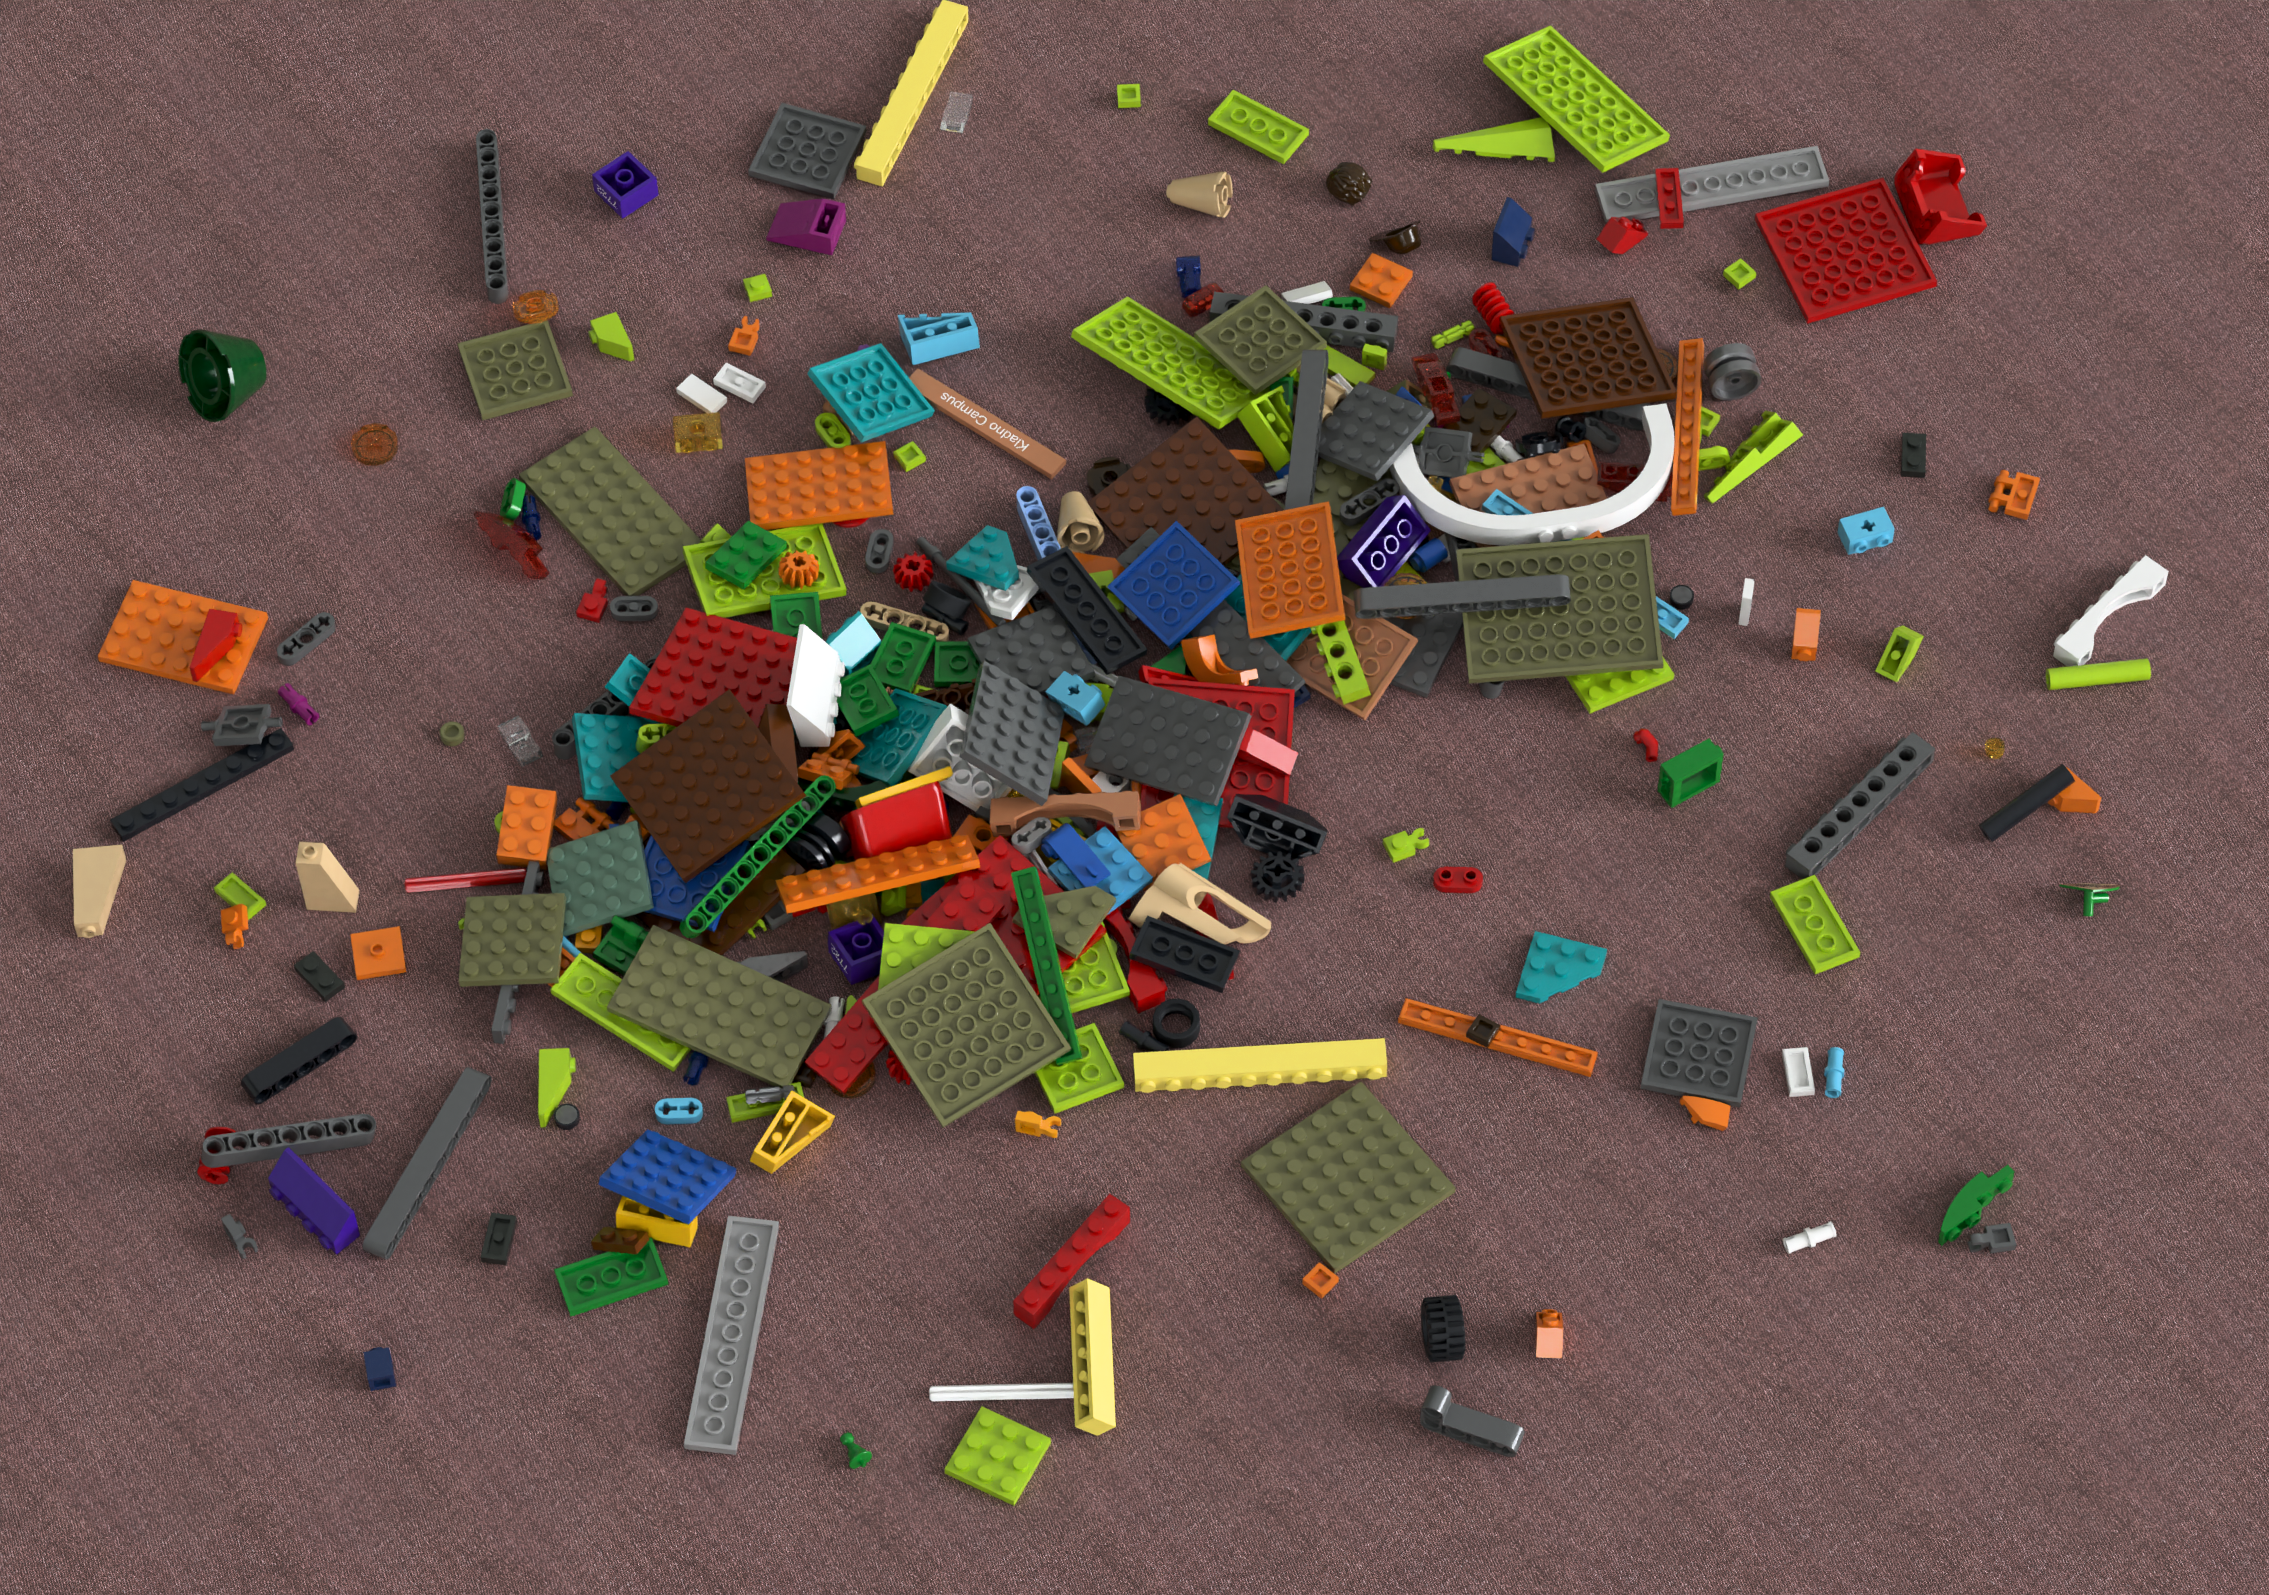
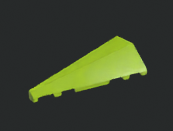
[1433,117,1555,162]
[1704,410,1803,504]

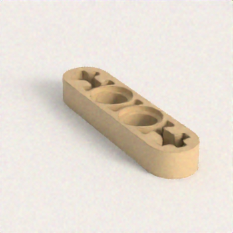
[860,601,949,646]

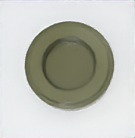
[440,721,465,746]

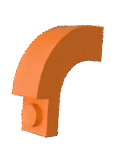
[1181,634,1258,686]

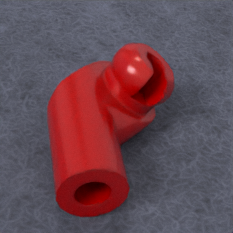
[1633,728,1658,762]

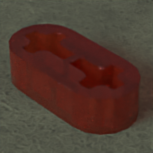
[1182,283,1224,317]
[1469,328,1502,359]

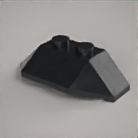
[1227,794,1328,860]

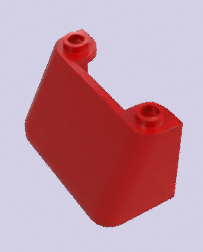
[1894,148,1987,245]
[840,781,952,861]

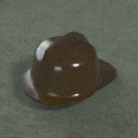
[1369,220,1421,254]

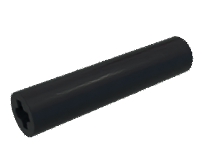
[1978,764,2075,843]

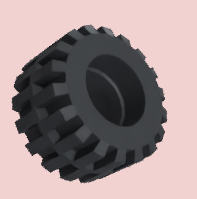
[1421,1295,1465,1362]

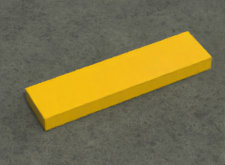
[855,766,953,809]

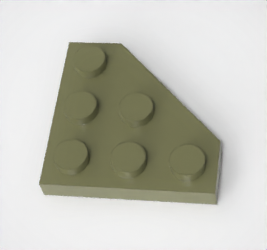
[1013,886,1116,959]

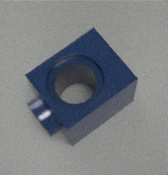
[363,1347,396,1391]

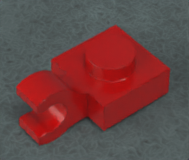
[576,578,608,623]

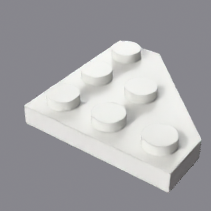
[974,565,1040,620]

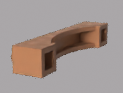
[990,791,1141,837]

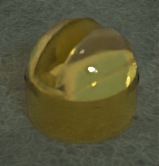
[1985,738,2005,759]

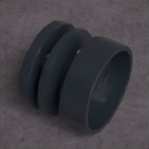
[785,813,851,872]

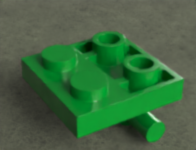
[593,915,648,975]

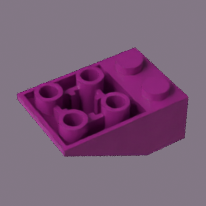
[766,198,846,256]

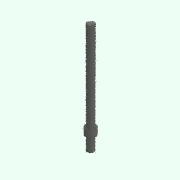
[916,537,1006,626]

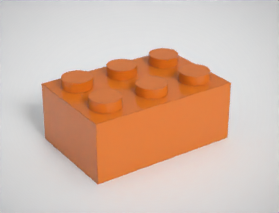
[496,785,558,870]

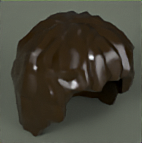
[1326,162,1373,206]

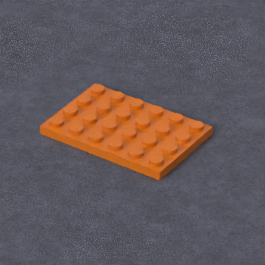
[745,441,894,530]
[1235,501,1345,639]
[98,580,268,695]

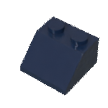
[1491,197,1535,267]

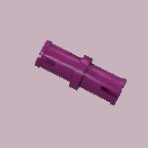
[278,683,320,725]

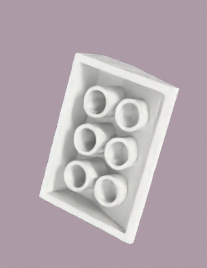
[786,624,845,747]
[908,704,1012,812]

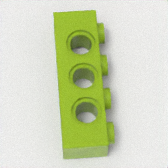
[1310,620,1371,705]

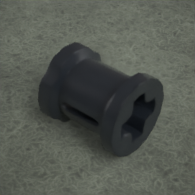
[1555,416,1586,443]

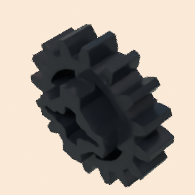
[1145,389,1193,426]
[1251,851,1305,903]

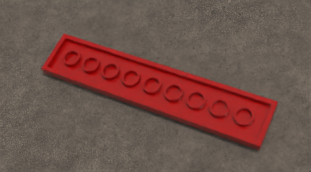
[805,876,1005,1095]

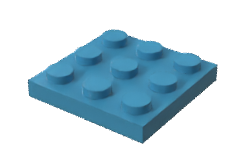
[1048,826,1153,915]

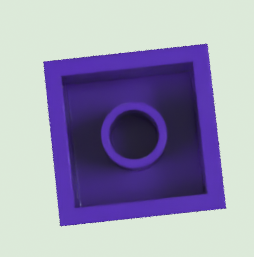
[592,151,659,219]
[828,914,884,985]

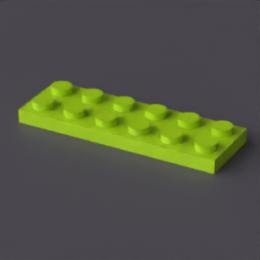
[551,953,691,1072]

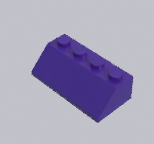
[1337,495,1431,588]
[268,1147,360,1255]

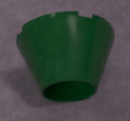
[178,329,266,422]

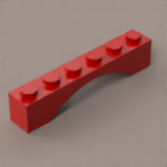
[1103,906,1167,1014]
[1013,1194,1130,1329]

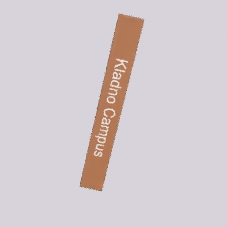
[909,369,1066,480]

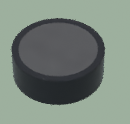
[1669,585,1694,609]
[554,1104,580,1130]

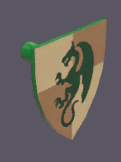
[2059,883,2120,916]

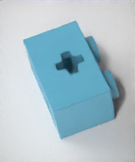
[1837,507,1895,555]
[1045,671,1106,726]

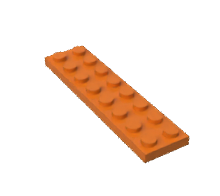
[776,834,980,914]

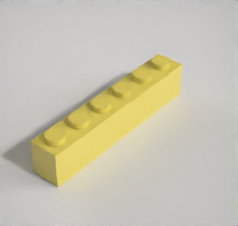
[1069,1278,1116,1436]

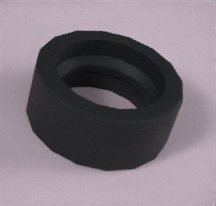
[923,581,971,619]
[1153,998,1200,1048]

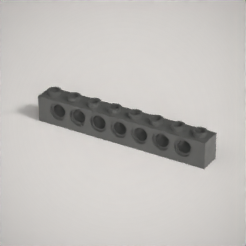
[1209,291,1398,352]
[1785,732,1935,879]

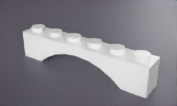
[2053,555,2169,666]

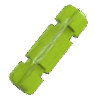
[1431,320,1474,349]

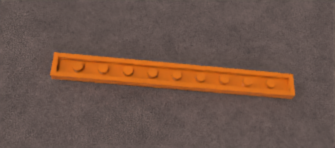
[1671,338,1704,516]

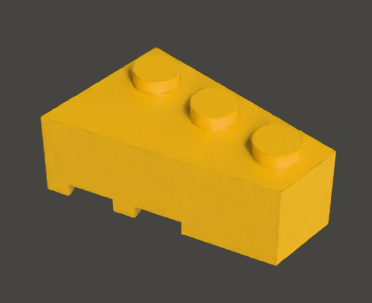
[750,1091,835,1174]
[616,1196,698,1248]

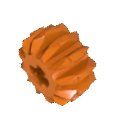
[778,550,819,590]

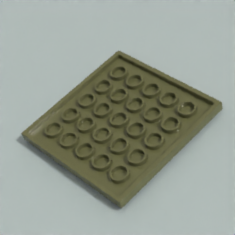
[862,923,1071,1128]
[1241,1082,1456,1274]

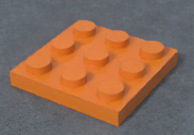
[1114,794,1211,891]

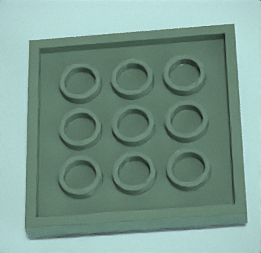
[547,820,654,937]

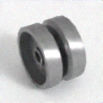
[1703,343,1761,401]

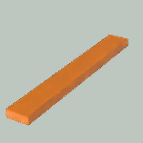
[1398,998,1598,1077]

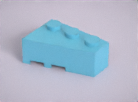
[898,312,980,365]

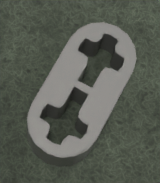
[1011,817,1052,855]

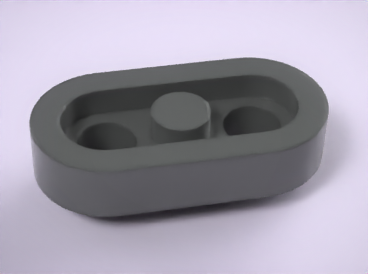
[865,529,894,573]
[610,596,658,621]

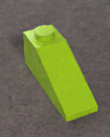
[538,1048,576,1127]

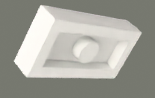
[713,363,766,403]

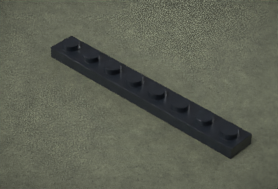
[110,728,294,842]

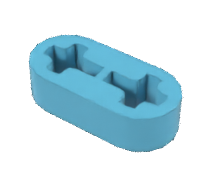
[655,1098,703,1125]

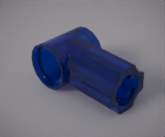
[1176,255,1202,301]

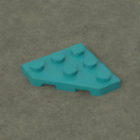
[946,525,1019,591]
[1515,931,1607,1004]

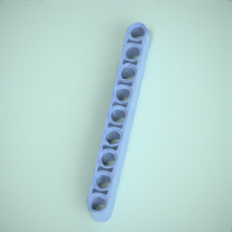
[1016,486,1097,664]

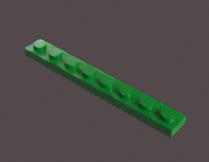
[1011,866,1083,1065]

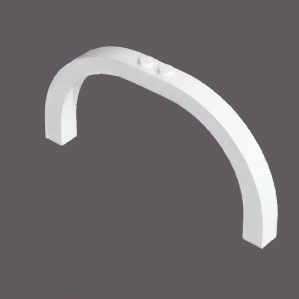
[1390,403,1674,546]

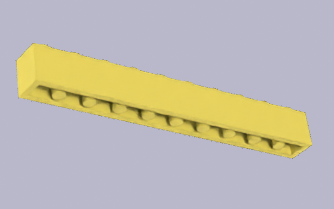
[854,0,968,187]
[1133,1038,1387,1093]

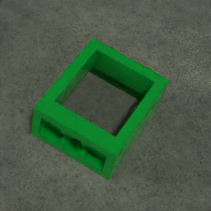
[1657,738,1724,808]

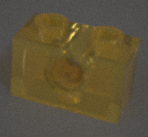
[673,412,723,453]

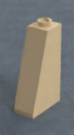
[296,842,359,913]
[73,845,126,938]

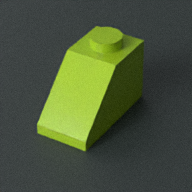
[588,312,634,361]
[1875,625,1924,682]

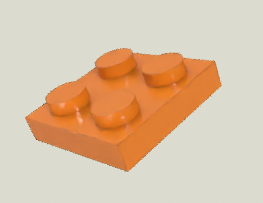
[1350,253,1413,308]

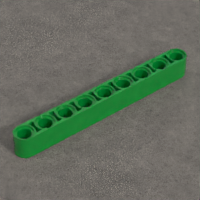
[679,775,836,938]

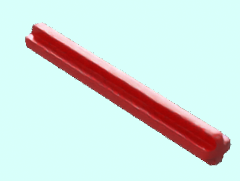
[405,868,527,893]

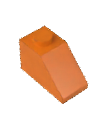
[1791,608,1821,661]
[2047,767,2102,813]

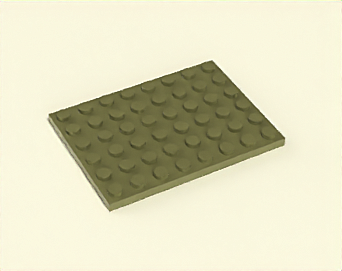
[1456,534,1663,684]

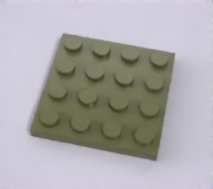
[1194,285,1327,395]
[457,320,573,420]
[458,893,566,987]

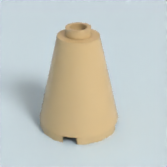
[1166,171,1233,218]
[1057,491,1105,554]

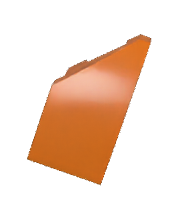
[1679,1096,1731,1131]

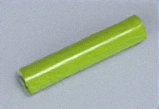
[2046,658,2151,690]

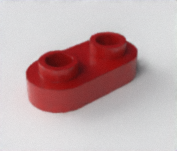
[1433,866,1483,893]

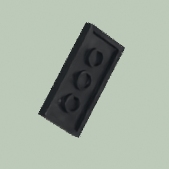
[1129,916,1240,993]

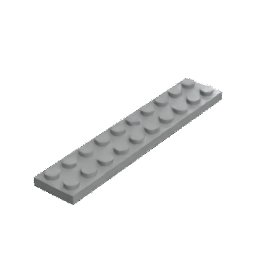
[1595,146,1829,224]
[684,1216,779,1455]

